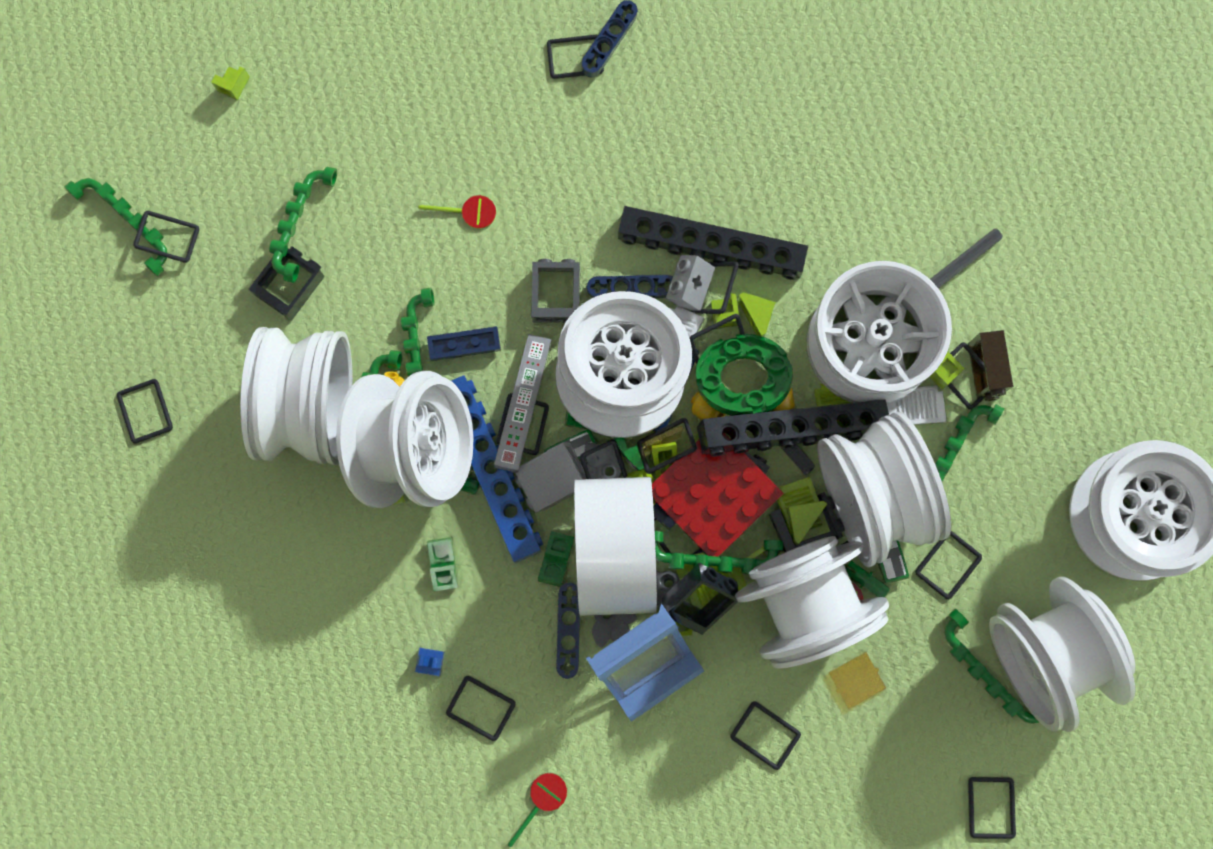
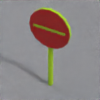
[418,195,496,229]

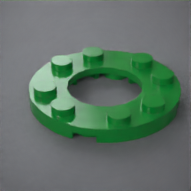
[696,334,793,416]

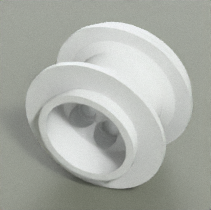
[556,291,692,438]
[336,371,473,508]
[1069,440,1213,581]
[735,536,889,668]
[989,577,1135,732]

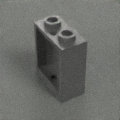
[531,259,580,323]

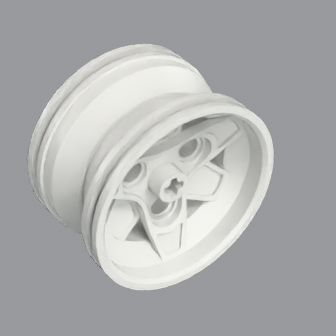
[806,261,952,404]
[241,327,352,465]
[817,412,951,567]

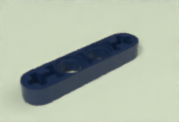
[581,0,638,77]
[587,275,673,299]
[556,582,580,679]

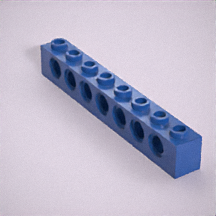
[451,375,544,564]

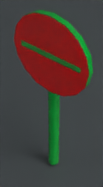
[508,773,567,847]

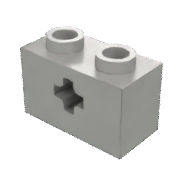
[666,255,715,311]

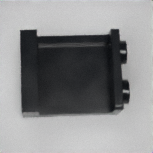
[769,492,845,553]

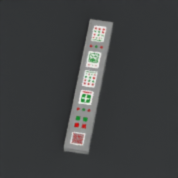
[494,334,551,473]

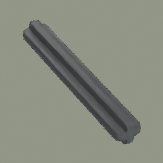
[930,228,1003,289]

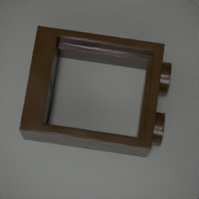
[968,330,1014,401]

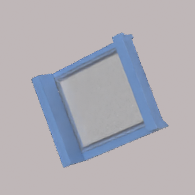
[586,604,704,722]

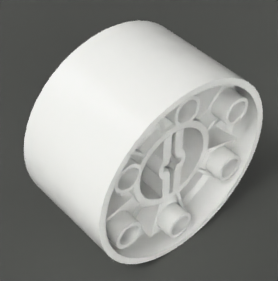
[574,477,657,616]

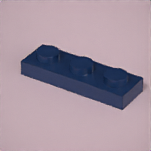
[427,326,501,361]

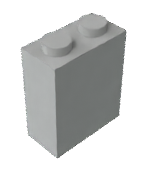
[515,442,586,513]

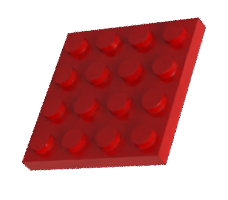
[652,433,784,557]

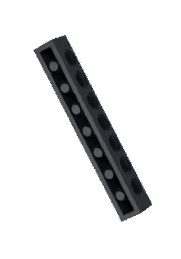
[618,206,808,280]
[697,399,889,457]

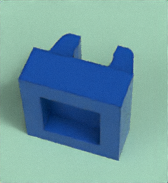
[415,648,445,676]

